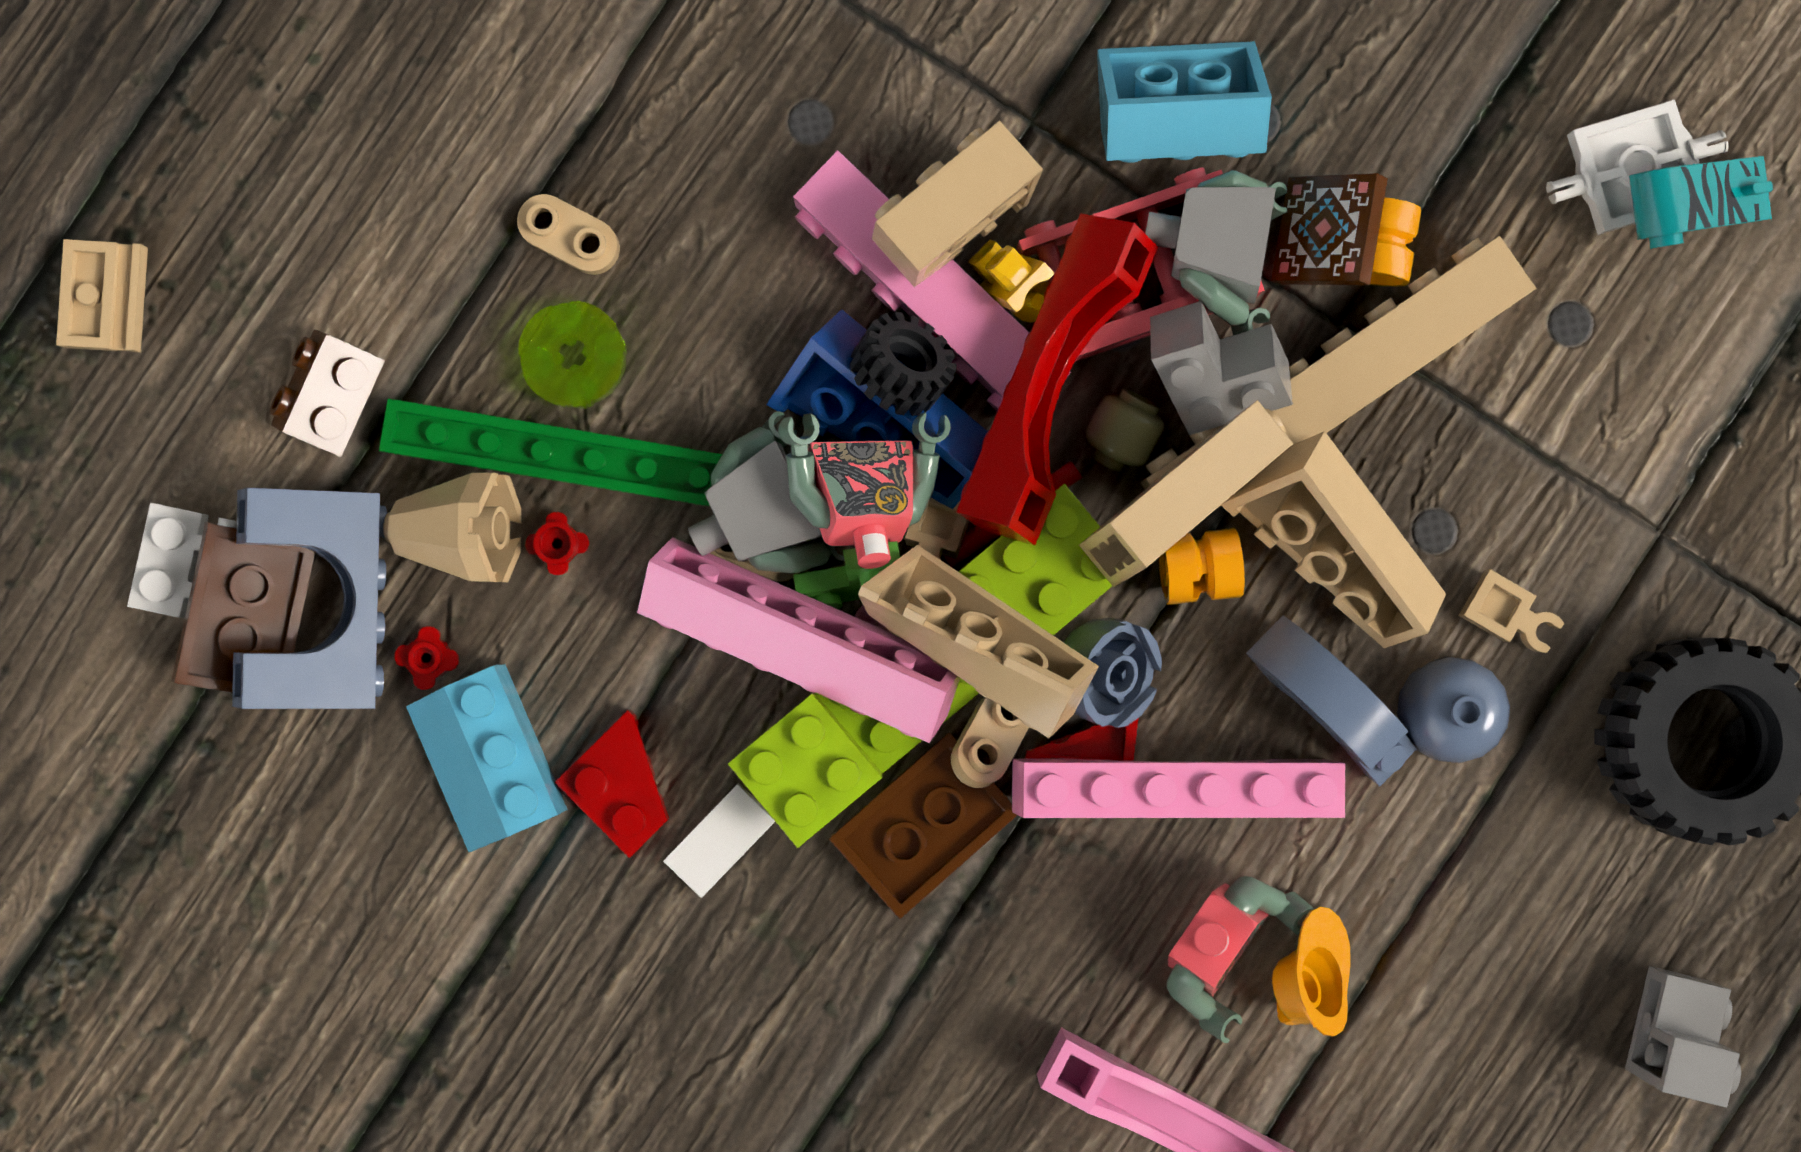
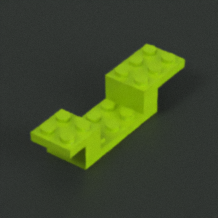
[728,484,1112,848]

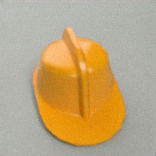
[1272,907,1350,1036]

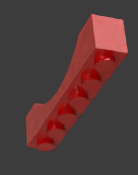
[956,213,1158,545]

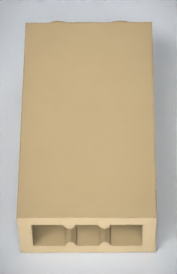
[1079,400,1293,587]

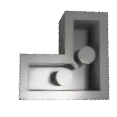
[1150,301,1293,435]
[1625,966,1741,1108]

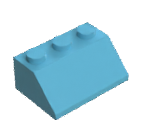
[1097,41,1272,163]
[406,664,568,852]

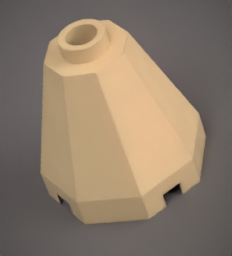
[383,473,521,582]

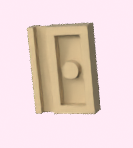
[56,239,148,353]

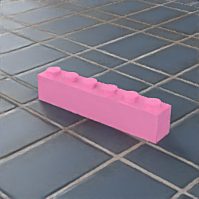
[793,150,1071,412]
[637,537,960,743]

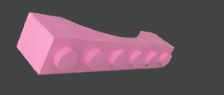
[1012,759,1345,818]
[1036,1027,1295,1152]

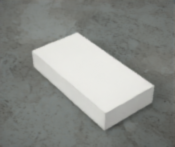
[663,783,775,898]

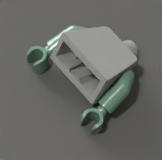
[1145,170,1287,335]
[688,411,845,574]

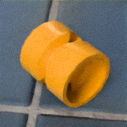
[1370,197,1421,287]
[1158,528,1245,605]

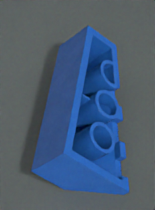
[766,310,988,510]

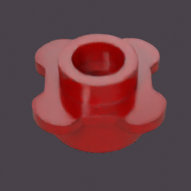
[525,512,590,575]
[395,626,459,690]

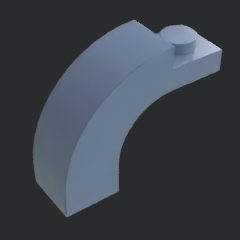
[1246,615,1417,787]

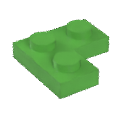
[793,541,900,609]

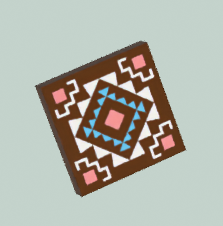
[1271,173,1388,285]

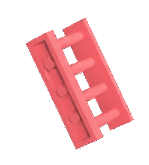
[1016,167,1265,362]

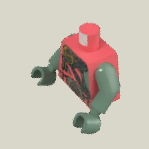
[778,412,951,569]
[1166,876,1314,1043]

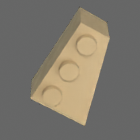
[872,121,1043,287]

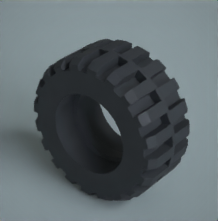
[1594,637,1801,846]

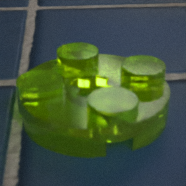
[519,301,627,409]

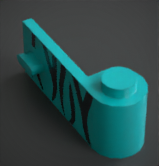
[1629,156,1773,249]

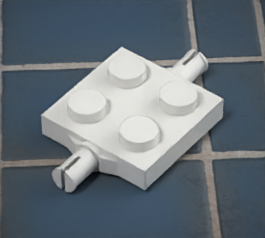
[1546,100,1729,235]

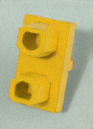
[968,240,1055,322]

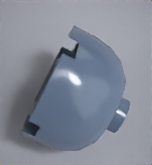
[1064,618,1162,728]
[1397,657,1510,763]

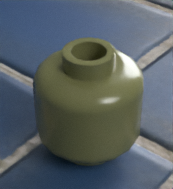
[1085,388,1165,472]

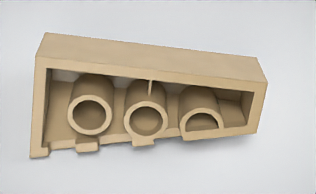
[1221,431,1446,648]
[858,545,1099,738]

